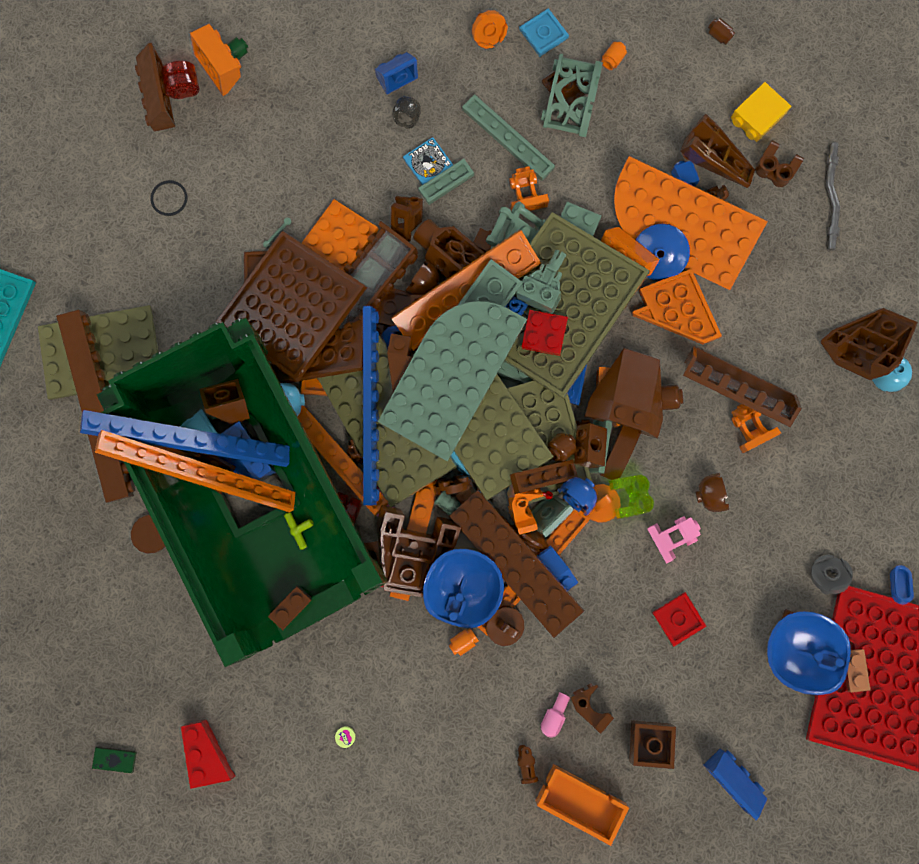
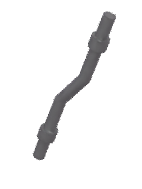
[826,142,840,251]

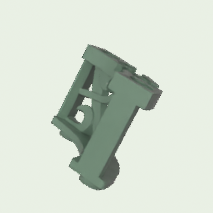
[541,54,603,137]

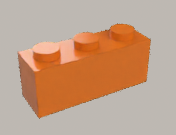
[601,227,660,276]

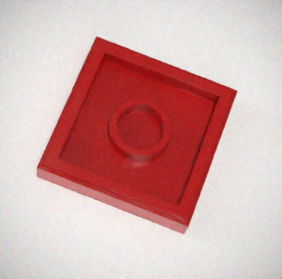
[652,592,706,647]

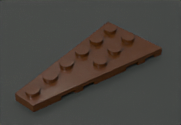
[270,315,363,383]

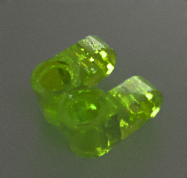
[609,475,654,519]

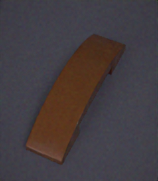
[600,426,640,483]

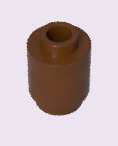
[708,18,735,45]

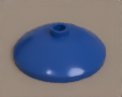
[636,224,690,281]

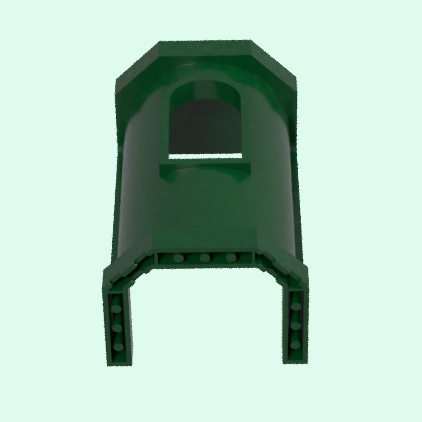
[97,318,388,667]

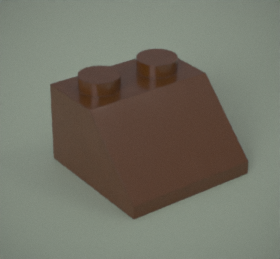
[199,379,250,424]

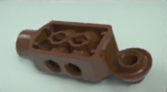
[413,219,485,278]

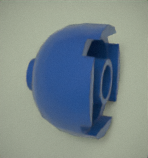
[558,477,597,516]

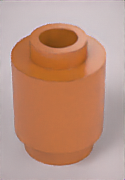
[601,42,627,70]
[449,628,479,656]

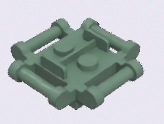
[486,201,546,249]

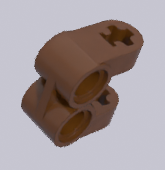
[755,140,804,187]

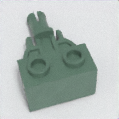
[516,250,566,314]

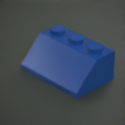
[217,422,276,482]
[703,749,767,820]

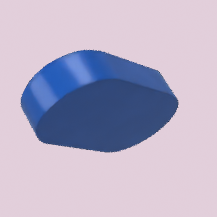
[890,565,914,605]

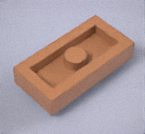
[846,649,870,692]

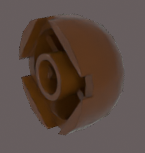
[405,260,440,295]
[695,472,729,512]

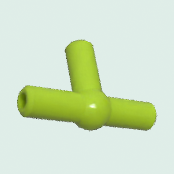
[284,512,313,550]

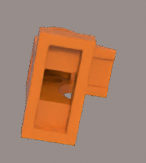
[509,166,549,211]
[732,404,781,453]
[507,485,543,535]

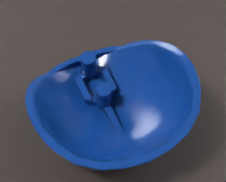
[423,549,504,628]
[767,611,851,695]

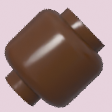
[661,385,684,410]
[547,433,576,462]

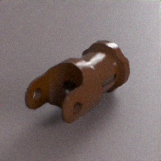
[517,745,539,784]

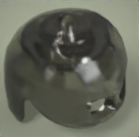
[392,96,421,129]

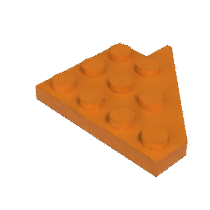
[632,269,722,345]

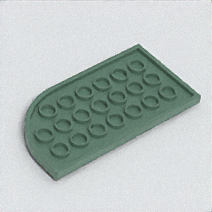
[378,301,527,461]

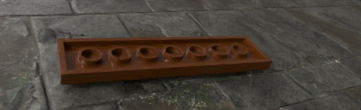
[450,490,585,638]

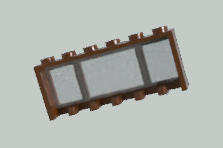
[336,221,418,331]
[683,346,802,427]

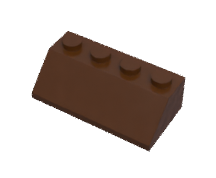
[135,43,175,132]

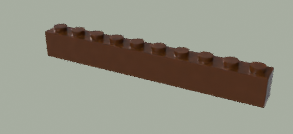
[56,310,135,503]

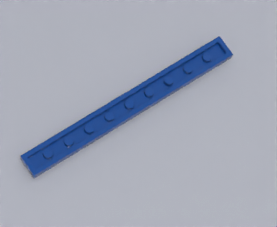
[363,306,379,505]
[80,410,289,467]

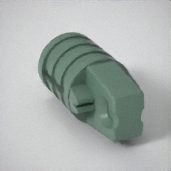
[434,491,462,515]

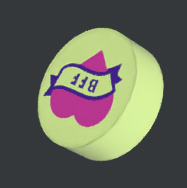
[335,726,356,748]

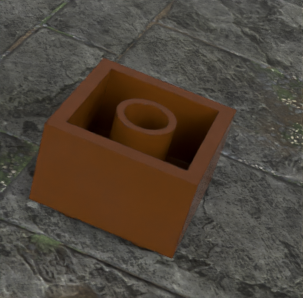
[629,720,676,769]

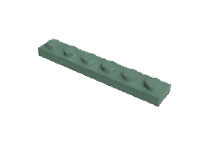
[462,94,555,181]

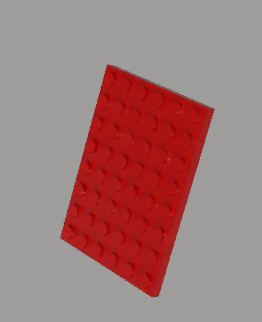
[806,586,919,772]

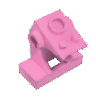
[648,516,701,564]

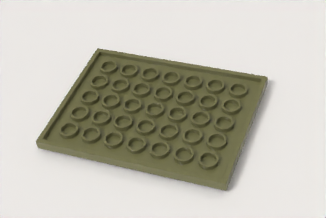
[504,212,650,399]

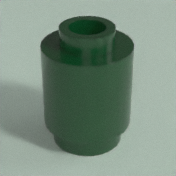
[227,37,248,60]

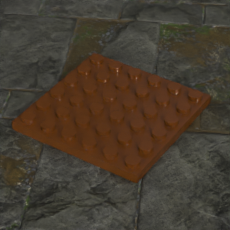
[216,231,367,382]

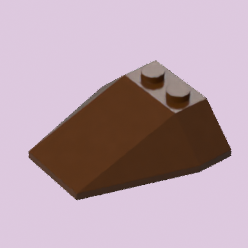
[680,113,755,188]
[821,308,918,380]
[584,348,663,438]

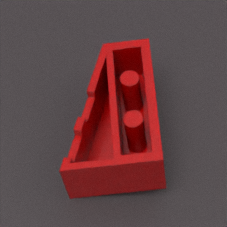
[181,720,235,789]

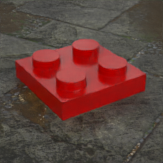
[521,310,568,356]

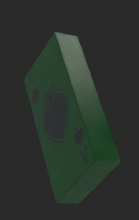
[92,747,137,773]

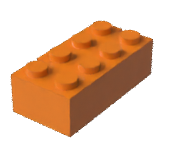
[535,764,629,846]

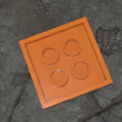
[302,199,379,272]

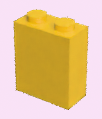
[731,82,792,142]

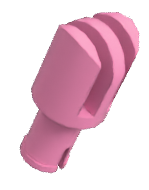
[541,692,570,738]

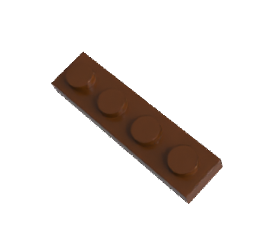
[510,459,578,494]

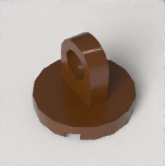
[485,606,524,646]

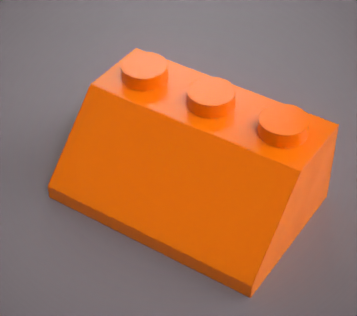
[190,24,241,96]

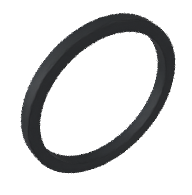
[150,180,188,216]

